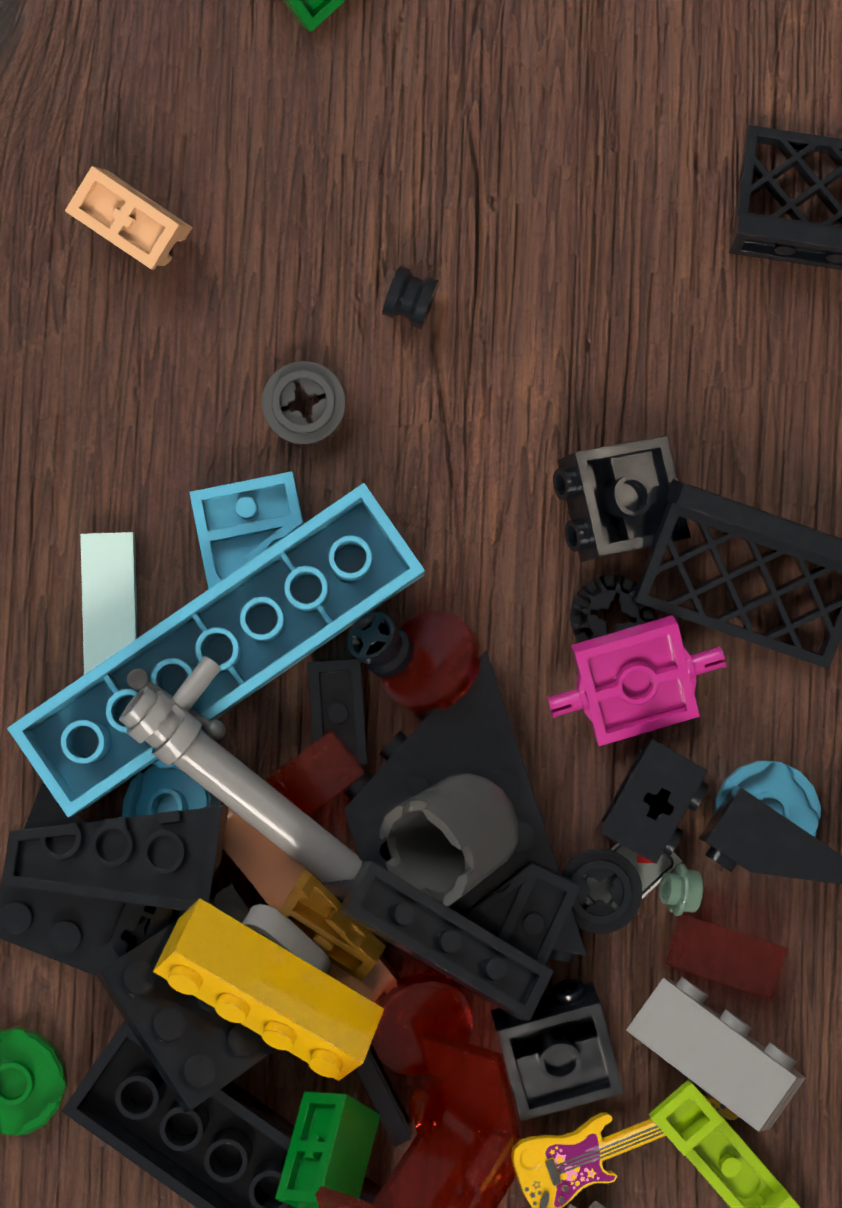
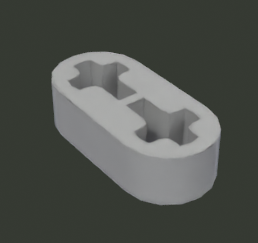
[242,904,331,974]

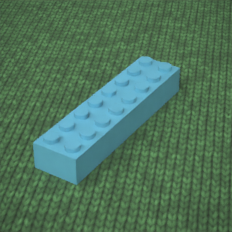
[7,483,425,818]

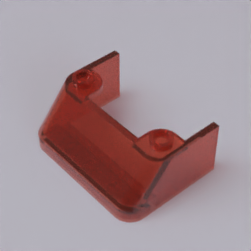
[315,1031,521,1208]

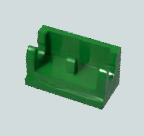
[275,1091,380,1208]

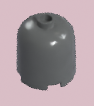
[380,773,519,906]

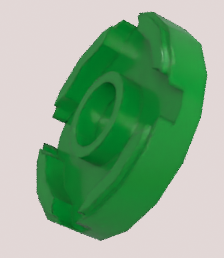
[0,1027,67,1136]

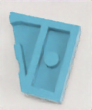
[189,471,304,589]

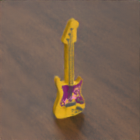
[511,1096,739,1208]

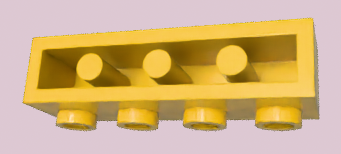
[153,898,384,1081]

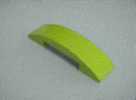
[648,1079,801,1208]

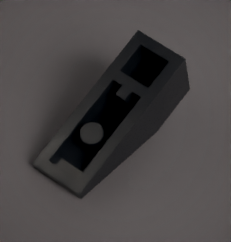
[699,786,842,884]

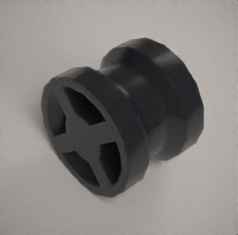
[382,266,440,329]
[348,612,414,678]

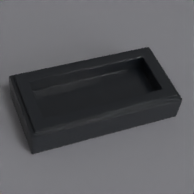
[355,1043,413,1148]

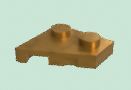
[278,869,386,982]

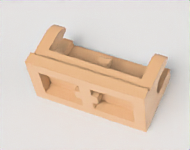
[65,166,193,270]

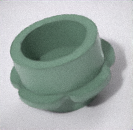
[659,863,703,916]

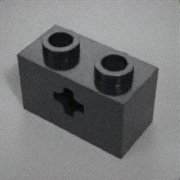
[596,738,709,864]

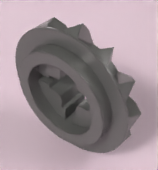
[262,361,345,445]

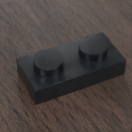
[308,659,368,768]

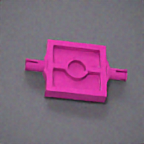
[547,615,726,746]

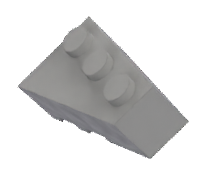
[626,977,806,1132]

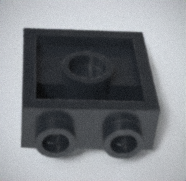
[553,436,691,562]
[491,979,624,1122]

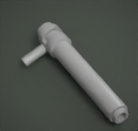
[119,656,362,883]

